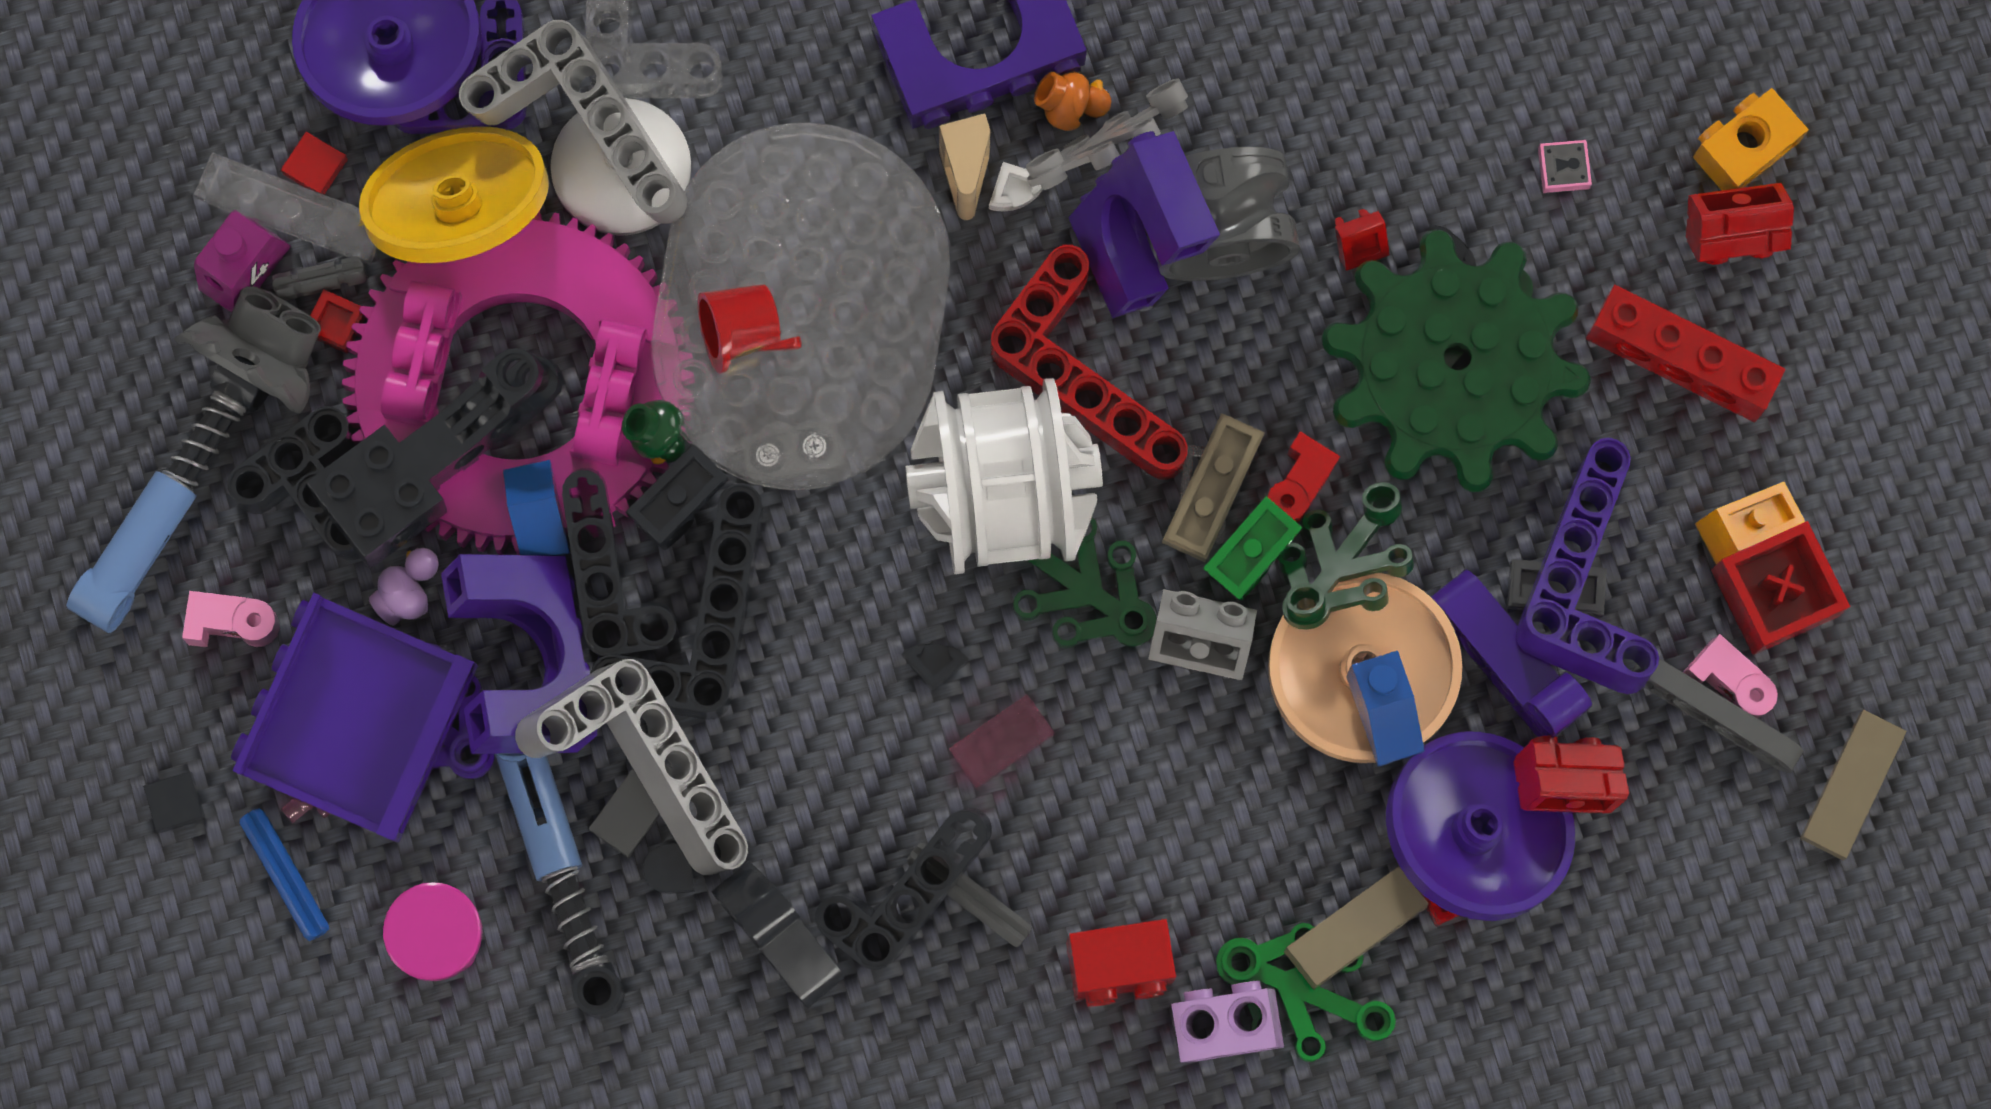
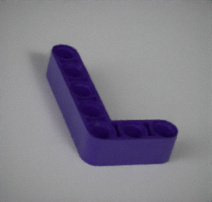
[1516,438,1659,694]

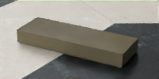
[1162,413,1265,562]
[1800,710,1907,860]
[1284,866,1429,990]

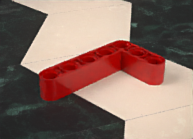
[990,244,1188,480]

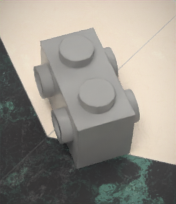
[1148,589,1257,681]

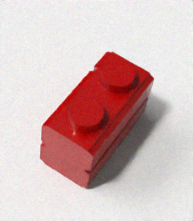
[1686,183,1794,265]
[1513,735,1629,813]

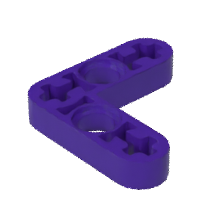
[395,0,527,134]

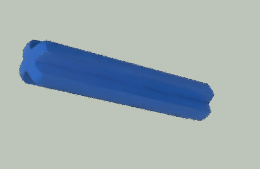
[240,808,329,941]

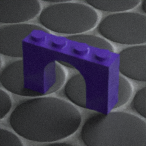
[871,0,1087,129]
[1068,131,1220,318]
[441,554,598,754]

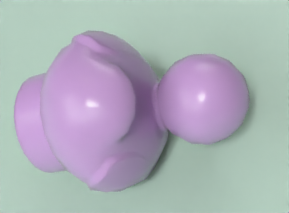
[369,548,439,626]

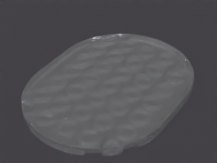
[651,123,950,490]

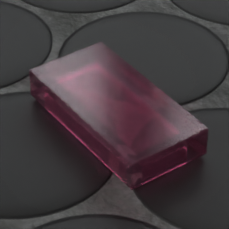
[949,694,1055,790]

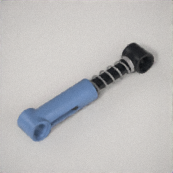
[66,356,269,633]
[495,753,625,1019]

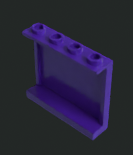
[231,592,478,843]

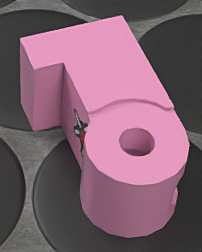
[182,591,280,647]
[1683,634,1778,719]

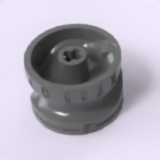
[1156,147,1300,281]

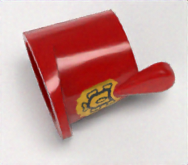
[697,284,802,374]

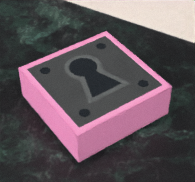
[1538,140,1592,193]

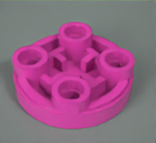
[383,882,482,981]

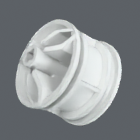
[905,378,1103,574]

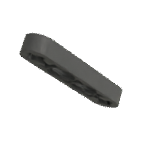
[1632,658,1804,773]

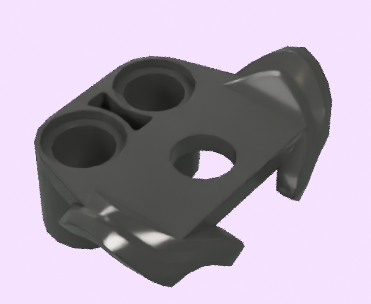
[174,287,321,413]

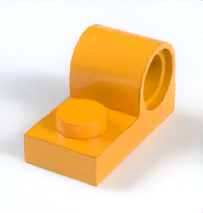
[1695,482,1805,565]

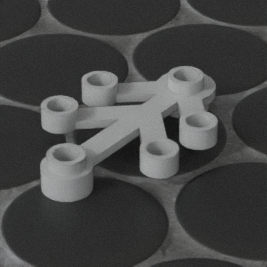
[1025,78,1188,190]

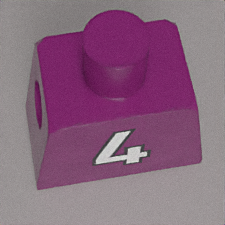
[194,210,291,313]

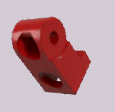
[1267,431,1341,523]

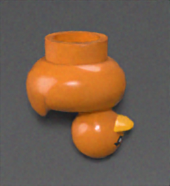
[1034,72,1112,131]

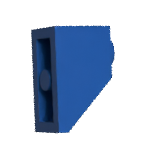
[1346,650,1425,767]

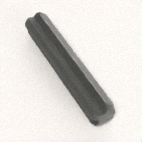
[907,843,1032,947]

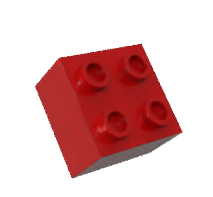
[1711,521,1851,655]
[1066,919,1176,1007]

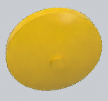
[359,126,549,263]

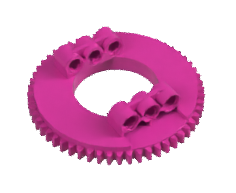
[342,211,695,555]

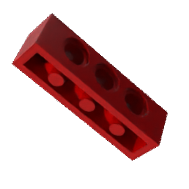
[1585,284,1786,423]

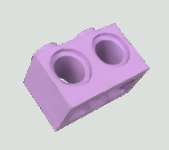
[1171,981,1284,1063]

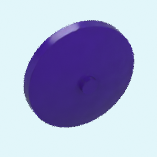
[292,0,482,125]
[1386,731,1575,921]

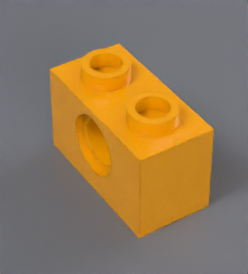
[1693,88,1809,190]

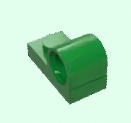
[1203,496,1303,601]

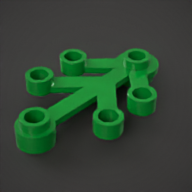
[1216,923,1396,1062]

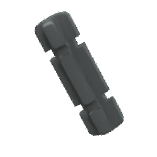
[272,256,366,301]

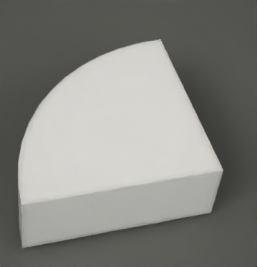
[989,162,1043,211]

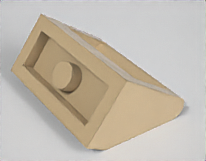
[939,113,990,220]

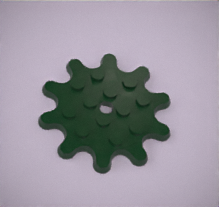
[1321,229,1591,493]

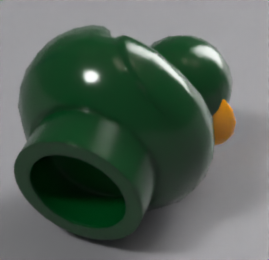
[622,400,686,465]

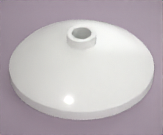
[551,98,691,235]

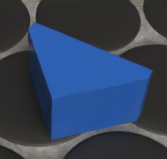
[503,460,570,556]

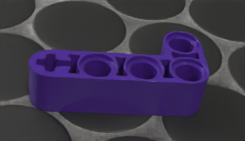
[1431,569,1592,738]

